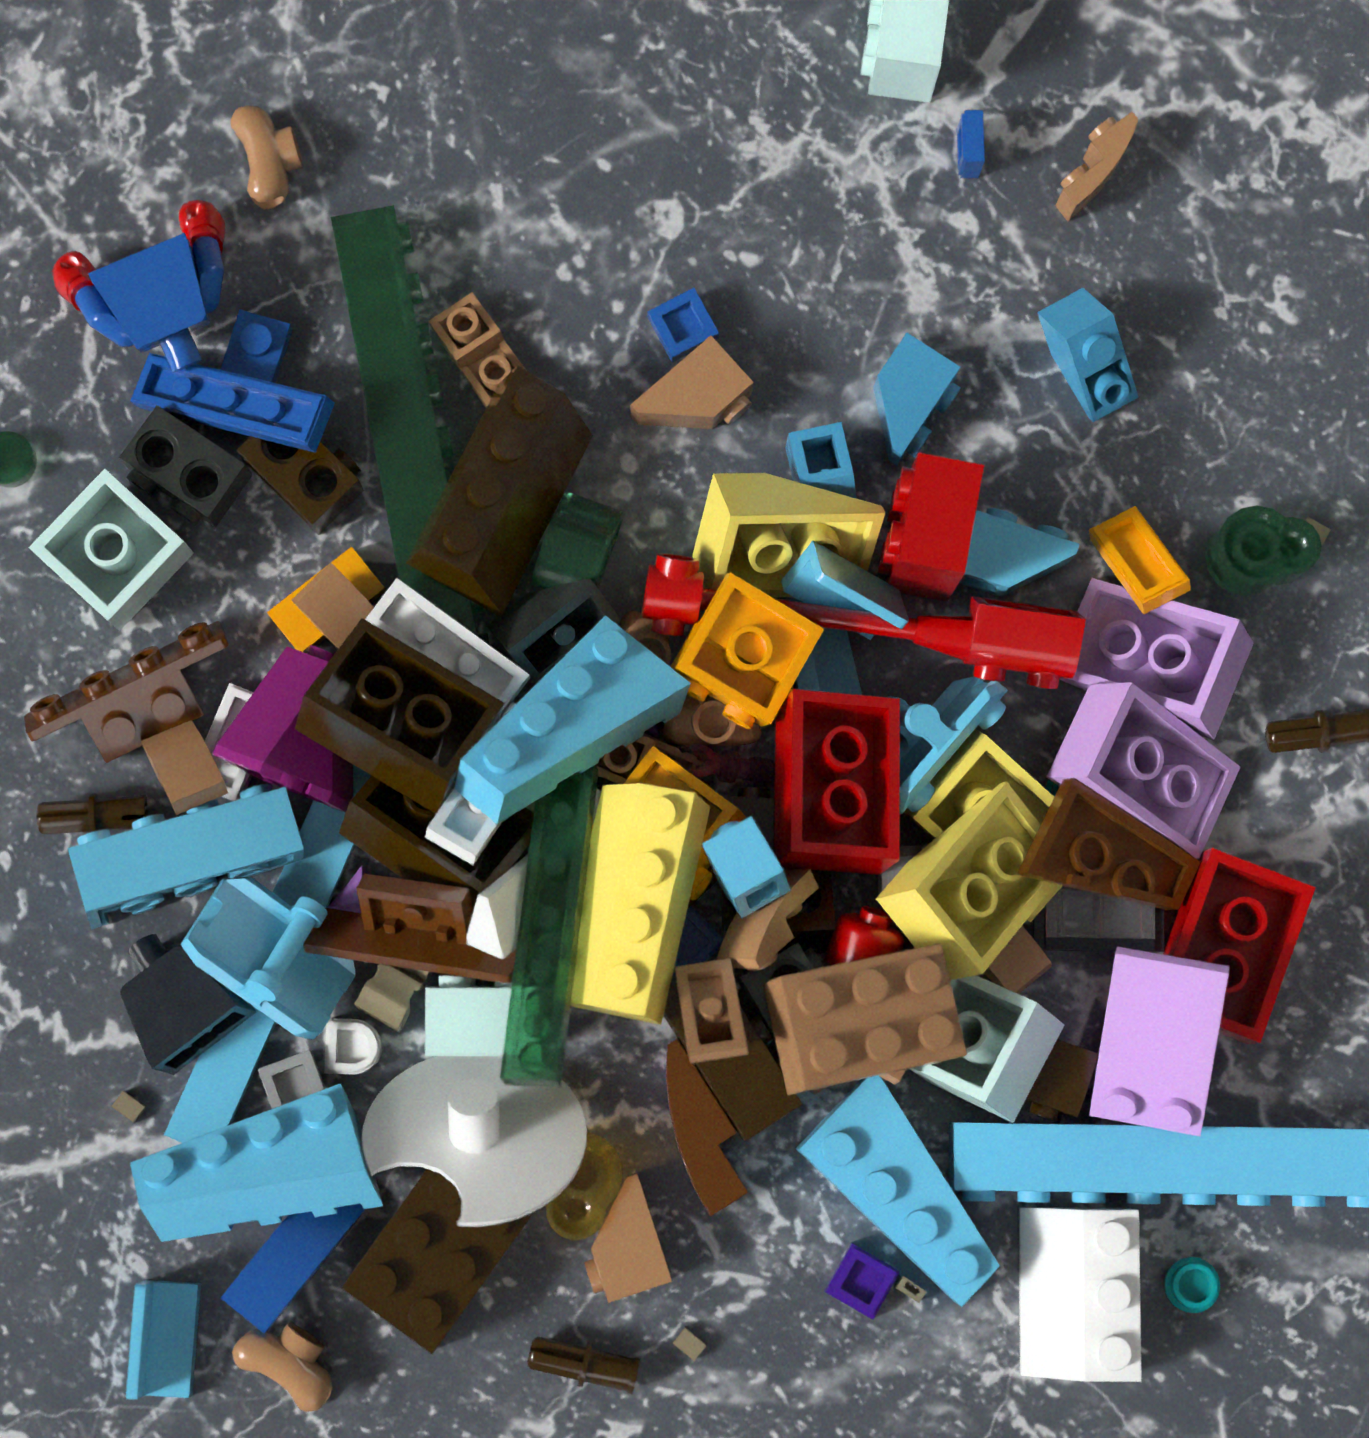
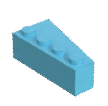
[455,615,691,824]
[68,784,304,930]
[795,1076,1000,1307]
[130,1083,384,1242]

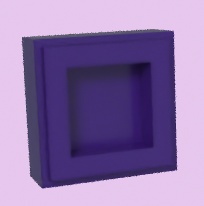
[824,1243,900,1320]

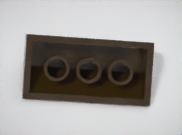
[406,366,593,617]

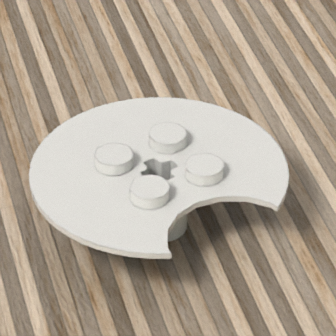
[362,1056,587,1226]

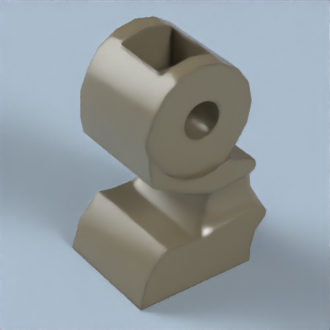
[354,964,433,1033]

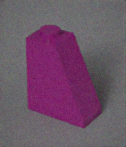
[212,645,353,813]

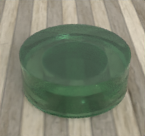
[0,431,37,488]

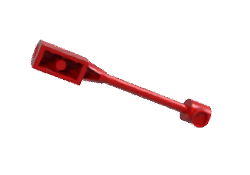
[642,553,1086,689]

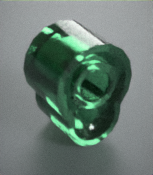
[532,491,625,589]
[1205,505,1322,596]

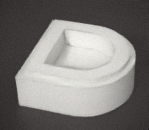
[324,1018,382,1075]

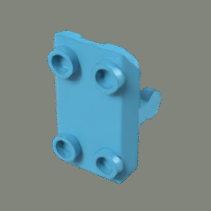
[888,677,1008,814]
[181,877,356,1040]

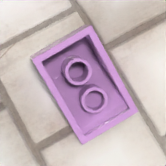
[1060,578,1254,740]
[1046,682,1240,860]
[1089,947,1230,1136]

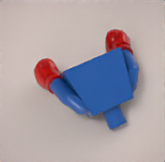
[52,199,226,373]

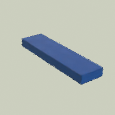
[130,353,335,453]

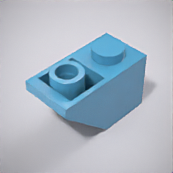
[1037,288,1139,422]
[873,332,961,466]
[785,422,857,499]

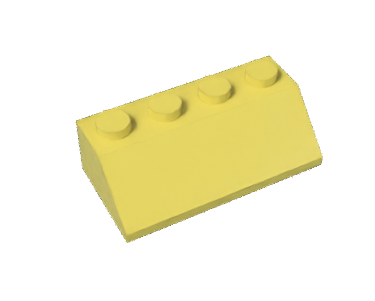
[552,783,710,1025]

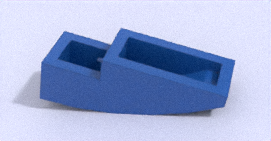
[221,1203,366,1333]

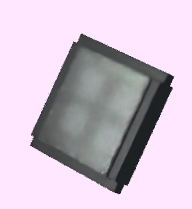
[1033,886,1165,952]

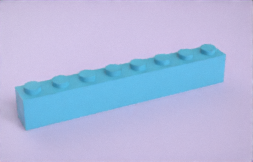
[948,1122,1369,1208]

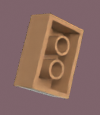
[763,944,967,1095]

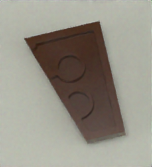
[1017,778,1201,910]

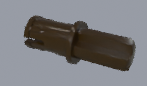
[1265,708,1369,753]
[36,793,148,834]
[527,1336,640,1394]

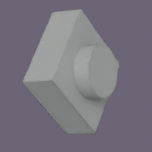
[258,1050,326,1109]

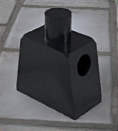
[120,934,256,1075]

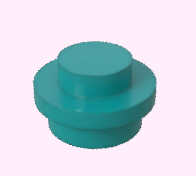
[1164,1257,1220,1313]

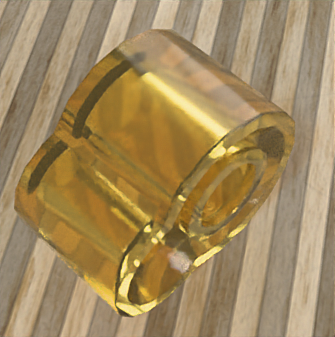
[546,1131,623,1240]

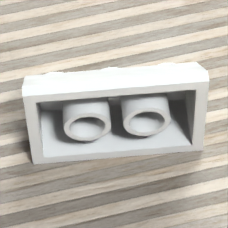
[1019,1207,1141,1382]

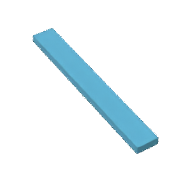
[164,765,372,1143]

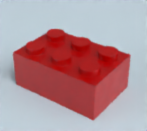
[877,452,984,602]
[774,689,900,875]
[1163,848,1316,1044]

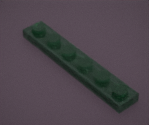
[500,765,599,1087]

